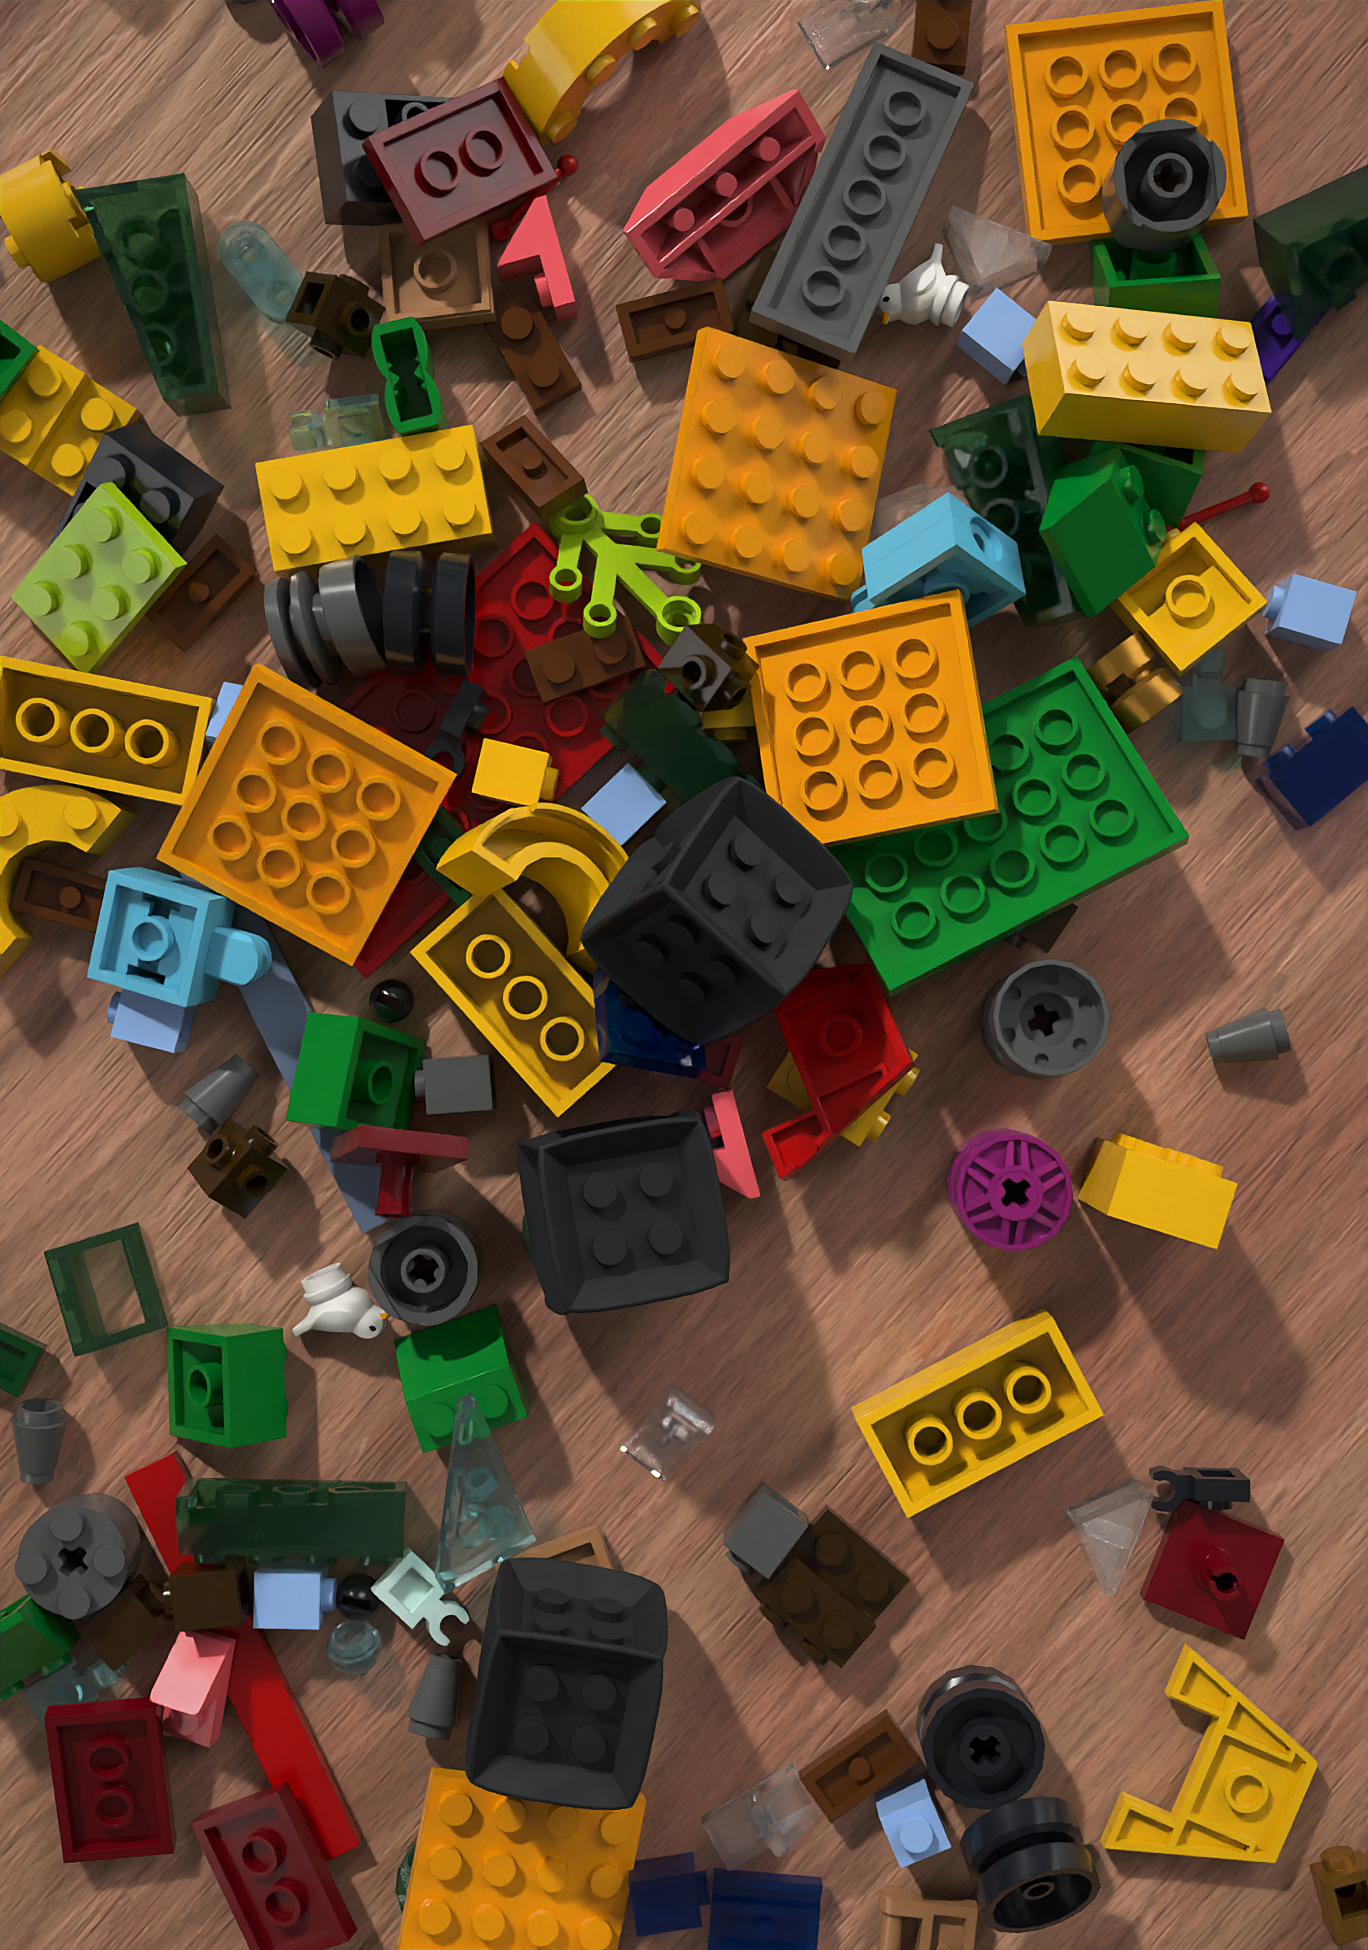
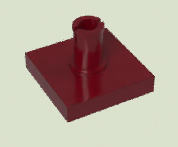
[329,1125,469,1219]
[1139,1498,1285,1640]

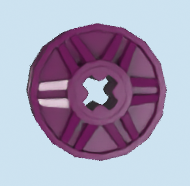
[945,1128,1073,1251]

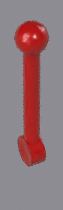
[490,154,578,242]
[1165,482,1270,534]

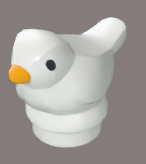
[876,243,970,328]
[291,1263,390,1339]

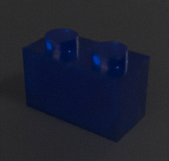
[1255,706,1368,831]

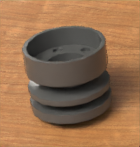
[263,554,387,691]
[979,959,1111,1080]

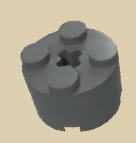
[1102,119,1227,253]
[368,1209,484,1326]
[15,1493,143,1619]

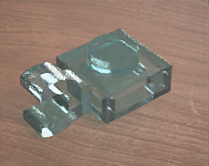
[289,393,388,451]
[1177,646,1236,742]
[22,1658,129,1731]

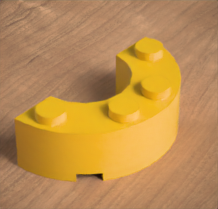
[502,0,701,148]
[0,785,137,980]
[436,803,629,985]

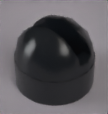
[369,979,414,1023]
[336,1573,380,1621]

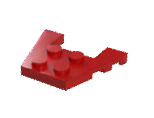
[762,963,916,1181]

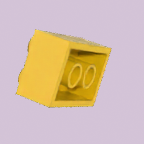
[1078,1132,1238,1249]

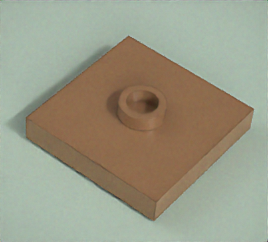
[378,216,497,330]

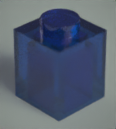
[628,1852,711,1937]

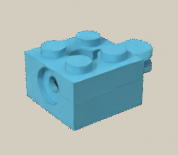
[850,492,1026,629]
[87,866,272,1008]

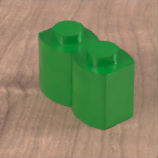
[372,316,448,437]

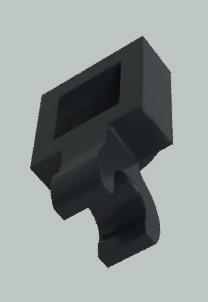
[424,679,491,782]
[1148,1466,1250,1512]

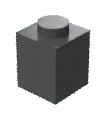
[415,1053,497,1115]
[723,1481,808,1579]

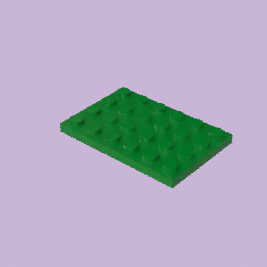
[827,656,1189,997]

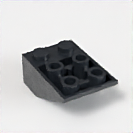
[311,91,454,226]
[46,422,225,557]

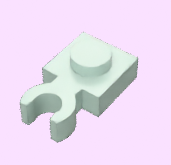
[370,1547,470,1646]

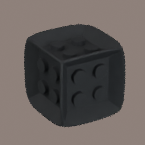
[580,776,853,1045]
[518,1110,730,1315]
[465,1557,668,1810]

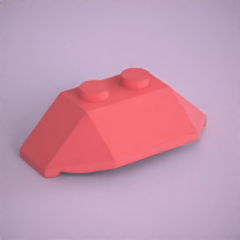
[623,89,826,282]

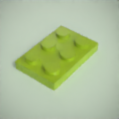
[10,481,187,674]

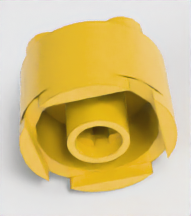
[0,148,109,283]

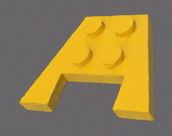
[1100,1642,1319,1863]

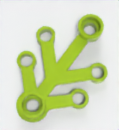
[548,494,702,646]

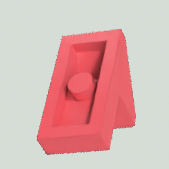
[497,195,578,323]
[703,1087,760,1199]
[150,1629,236,1748]

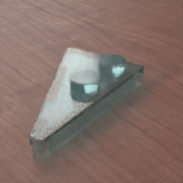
[435,1392,537,1594]

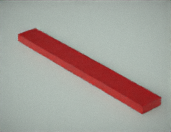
[124,1450,363,1862]

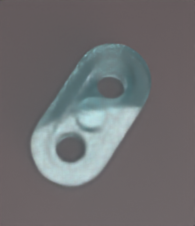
[218,221,303,324]

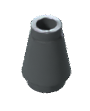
[1236,677,1291,758]
[1205,1007,1291,1064]
[178,1054,259,1135]
[11,1398,67,1484]
[405,1653,462,1740]

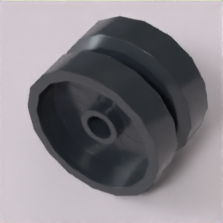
[383,550,476,678]
[916,1665,1045,1810]
[959,1796,1101,1933]

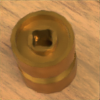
[1086,630,1185,735]

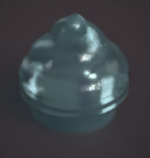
[327,1619,382,1677]

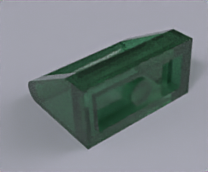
[44,1222,169,1357]

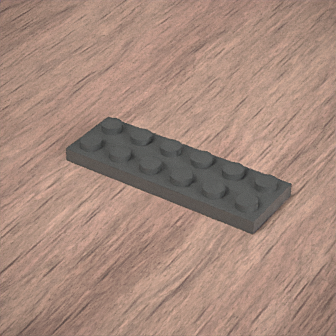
[749,41,975,365]

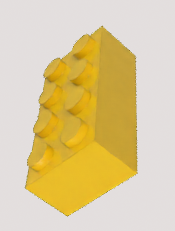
[1022,301,1272,453]
[255,424,497,581]
[0,656,217,807]
[410,887,642,1117]
[851,1307,1104,1518]

